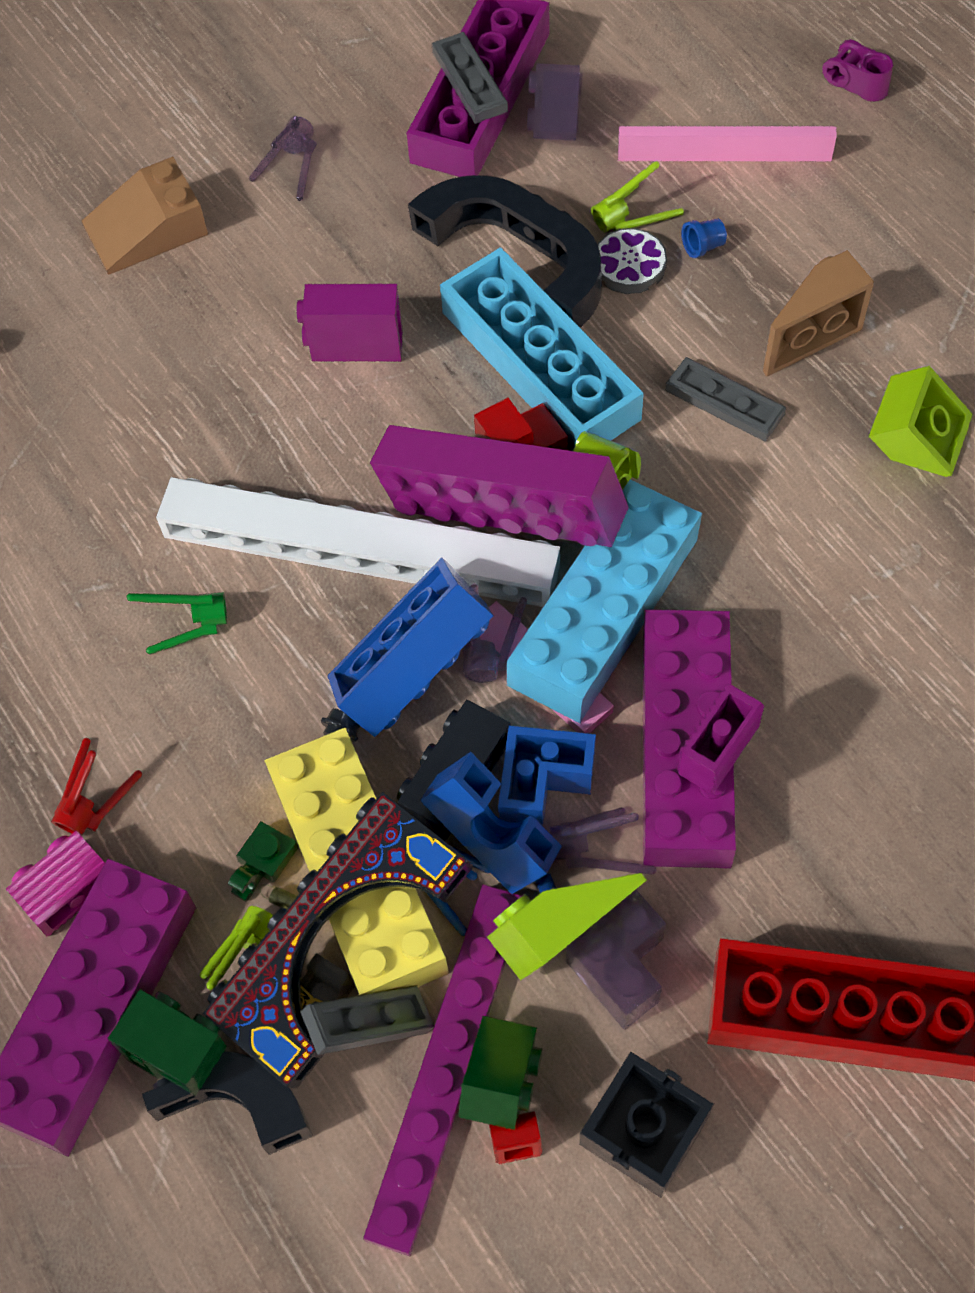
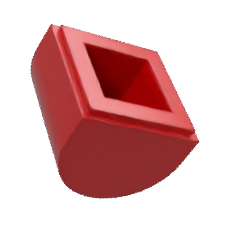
[489,1111,542,1164]

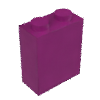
[297,284,403,362]

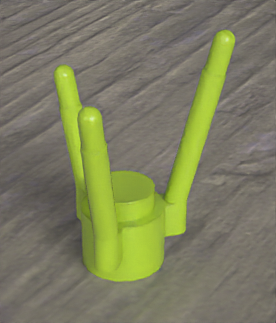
[591,161,684,233]
[199,906,273,990]

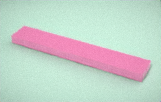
[618,126,837,161]

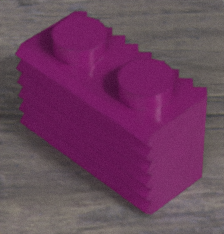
[677,684,765,794]

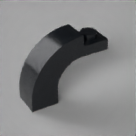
[142,1051,313,1155]

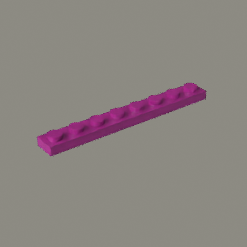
[363,884,522,1257]

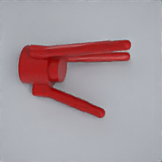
[51,738,142,836]

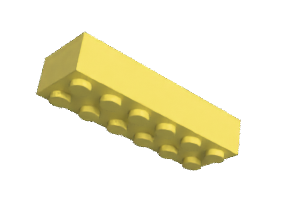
[264,728,449,995]

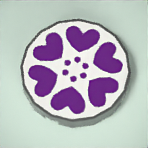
[598,228,667,294]

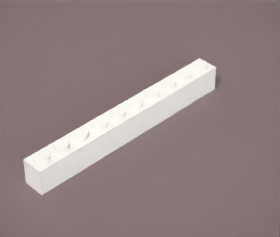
[156,477,560,607]

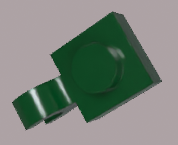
[228,821,298,902]

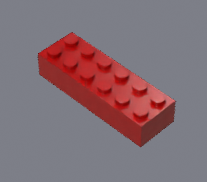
[707,938,975,1081]

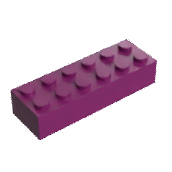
[406,0,550,177]
[370,425,629,547]
[643,610,736,869]
[0,859,197,1157]

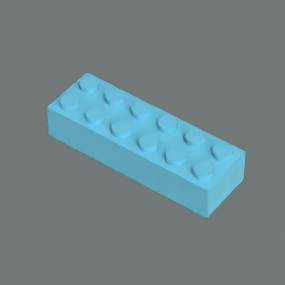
[440,247,644,451]
[507,479,702,723]

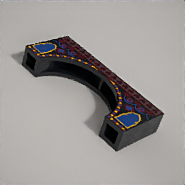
[202,792,474,1088]

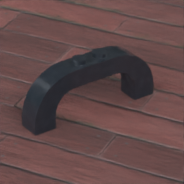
[408,175,602,328]

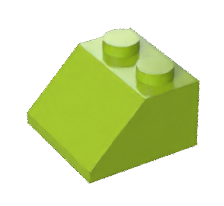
[869,365,973,477]

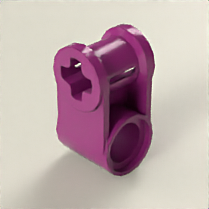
[822,39,893,101]

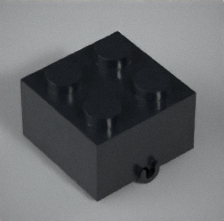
[579,1051,714,1198]

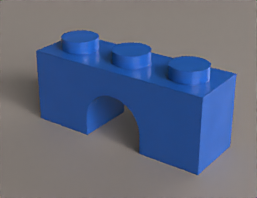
[420,752,562,894]

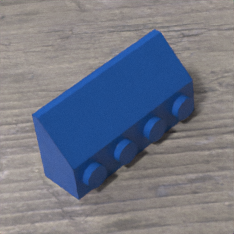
[327,557,494,737]

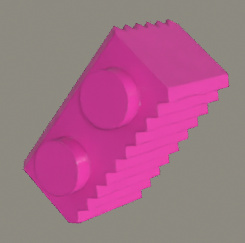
[6,831,105,937]

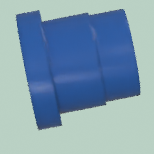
[681,218,727,259]

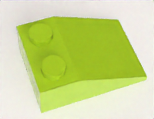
[487,873,646,980]

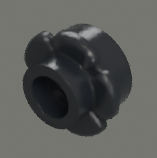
[321,708,361,742]

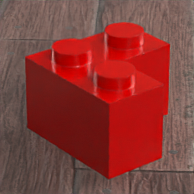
[474,397,568,450]

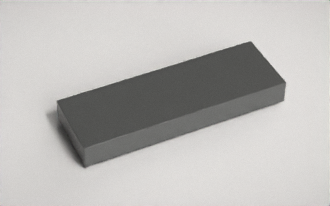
[432,32,508,123]
[665,357,786,442]
[301,986,434,1055]

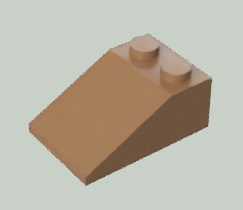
[82,157,208,275]
[763,250,874,377]

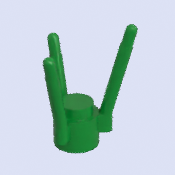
[126,592,227,654]

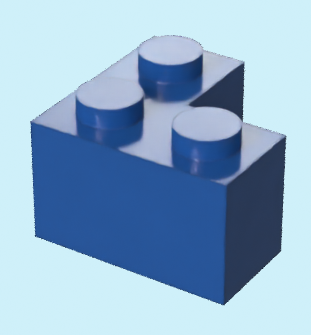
[498,726,596,826]

